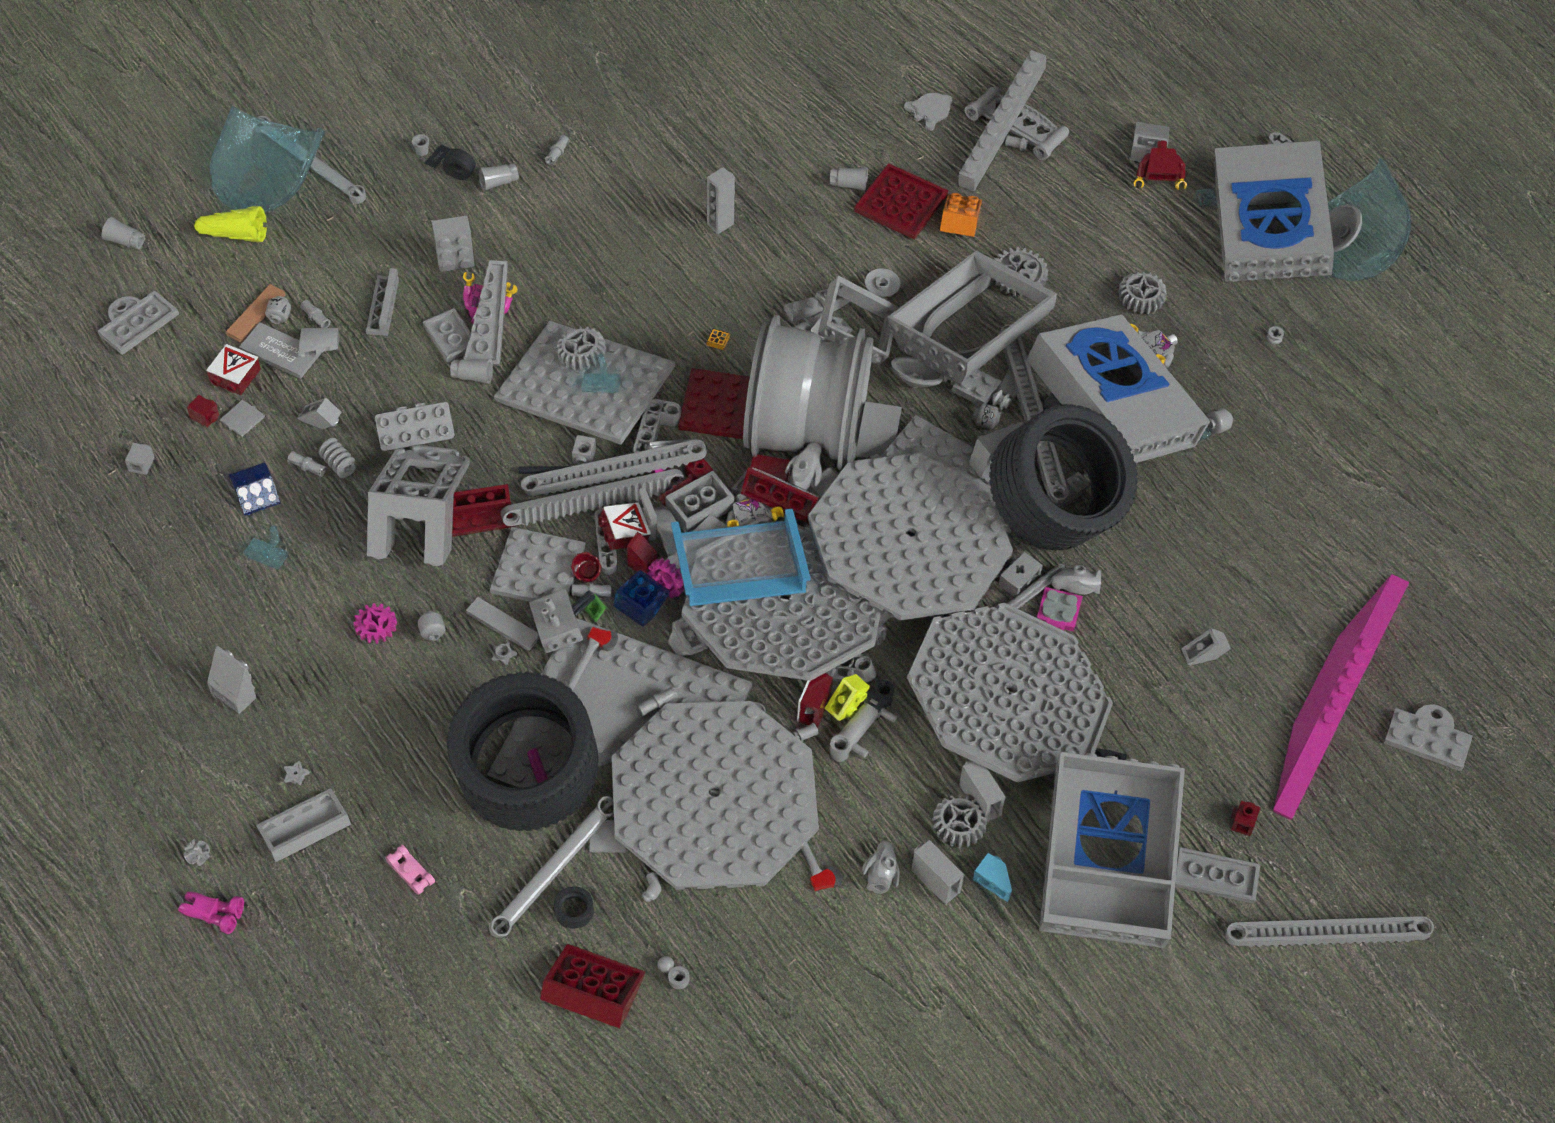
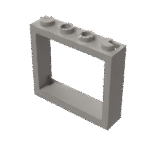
[818,276,899,365]

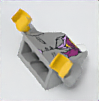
[1130,324,1178,368]
[726,493,784,527]

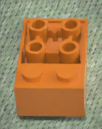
[940,193,982,237]

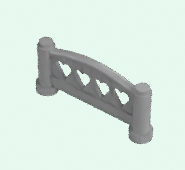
[965,86,1069,161]

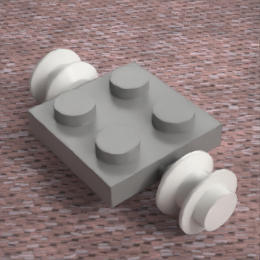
[944,369,1011,410]

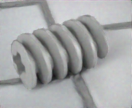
[318,438,356,478]

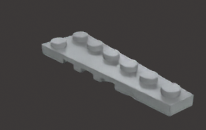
[464,260,508,366]

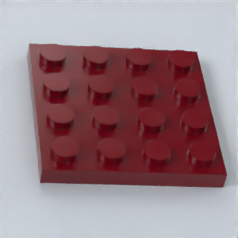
[854,163,948,240]
[678,368,750,439]

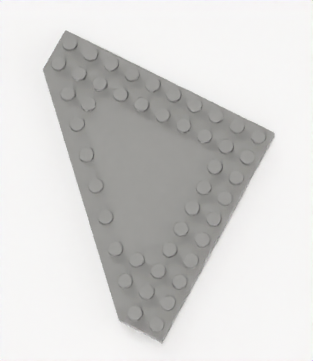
[487,618,752,788]

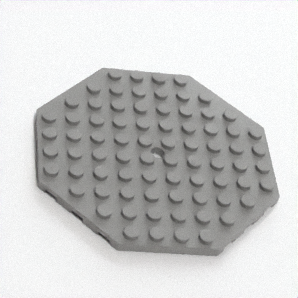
[808,452,1013,620]
[682,518,881,681]
[907,603,1113,782]
[611,701,819,890]

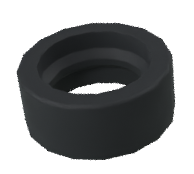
[554,886,594,929]

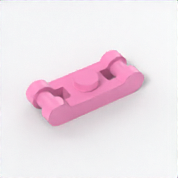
[385,845,435,895]

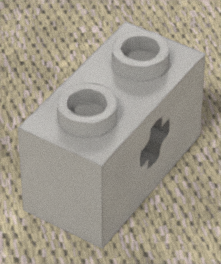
[998,552,1042,597]

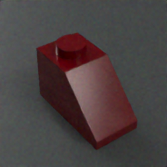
[627,532,658,577]

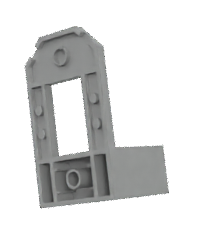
[367,445,470,566]

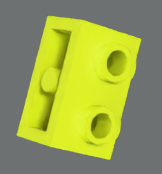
[825,674,870,721]

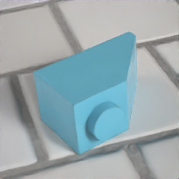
[973,853,1012,902]

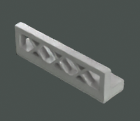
[366,268,399,336]

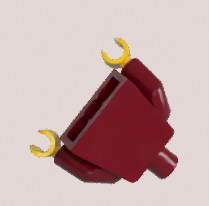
[1133,140,1187,190]

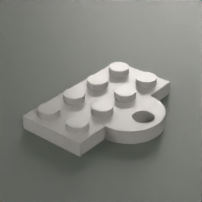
[98,290,179,355]
[1384,704,1473,771]

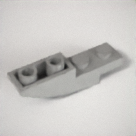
[784,285,851,322]

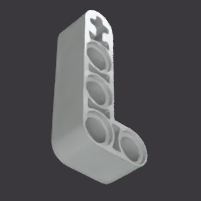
[633,399,681,453]

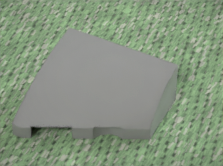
[299,328,340,357]

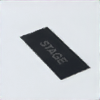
[424,145,451,168]

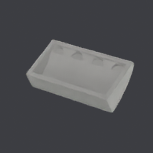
[256,788,351,862]

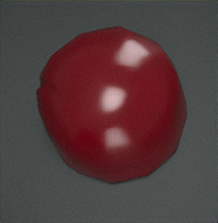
[571,552,602,583]

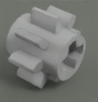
[184,839,210,866]

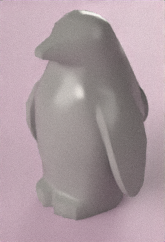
[785,442,822,490]
[1051,565,1101,594]
[862,841,900,894]

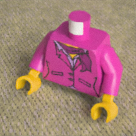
[463,272,517,324]

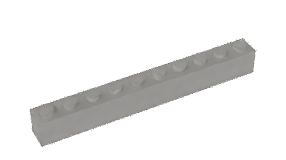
[959,50,1046,192]

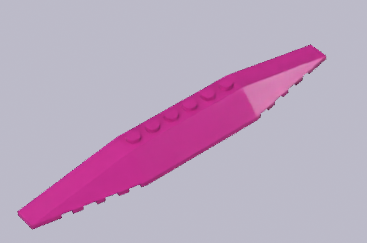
[1273,574,1409,820]

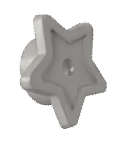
[492,642,517,665]
[284,761,310,785]

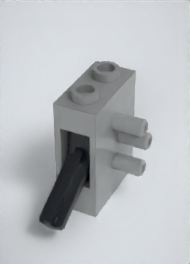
[529,589,595,653]

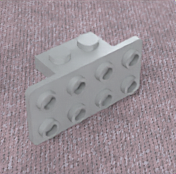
[375,402,455,451]

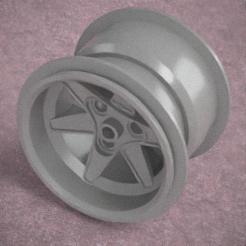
[743,315,873,471]

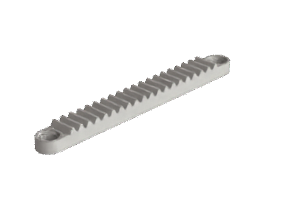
[521,440,707,496]
[501,469,685,526]
[1225,916,1434,947]

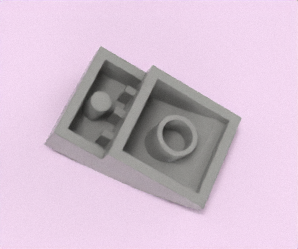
[856,401,902,460]

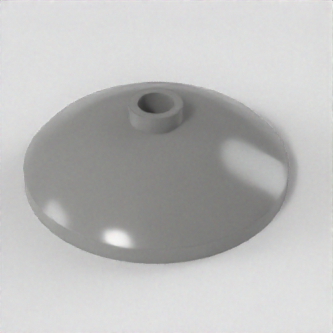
[1329,204,1362,252]
[891,357,945,388]

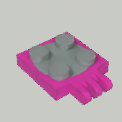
[1037,587,1083,632]

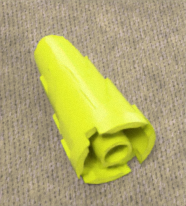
[194,206,267,242]

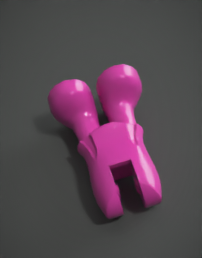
[178,891,244,934]

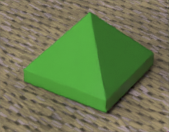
[585,594,606,622]

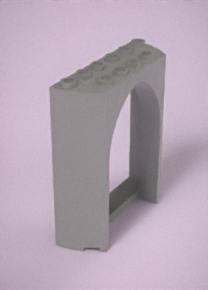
[888,251,1057,384]

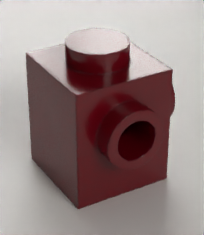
[187,395,219,428]
[685,458,713,481]
[1231,800,1261,836]

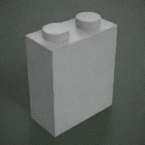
[959,760,1005,822]
[911,840,964,905]

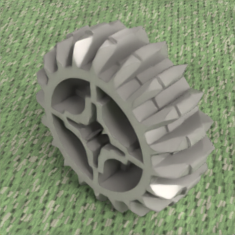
[1118,271,1167,314]
[556,326,606,371]
[932,794,988,849]

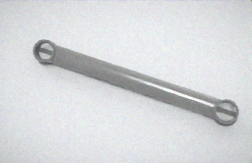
[253,116,366,204]
[489,796,614,938]

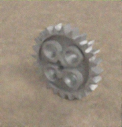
[992,247,1048,297]

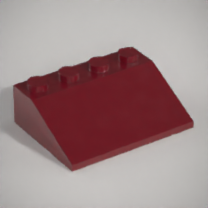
[540,944,646,1029]

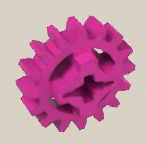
[648,558,685,598]
[354,603,397,644]

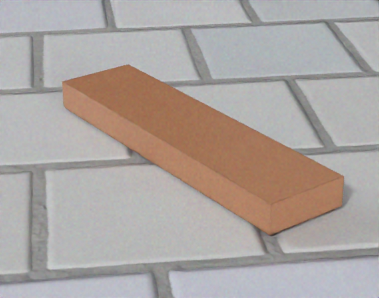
[226,284,285,343]

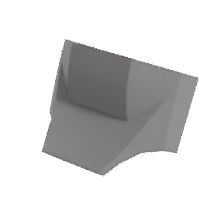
[668,618,708,656]

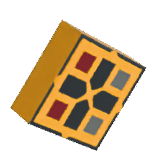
[707,328,730,350]

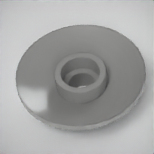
[865,268,900,297]

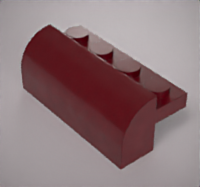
[452,484,514,537]

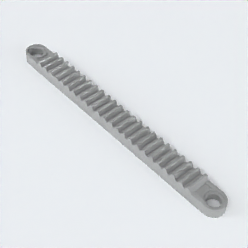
[1001,324,1068,505]

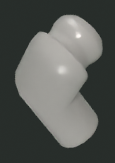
[642,872,661,902]

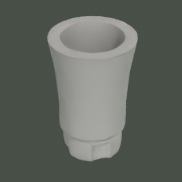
[478,164,519,191]
[830,167,868,191]
[101,217,145,250]
[450,359,493,384]

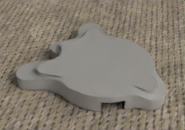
[904,93,952,131]

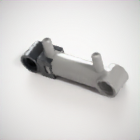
[829,680,897,762]

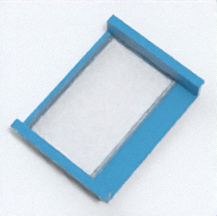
[671,509,811,606]

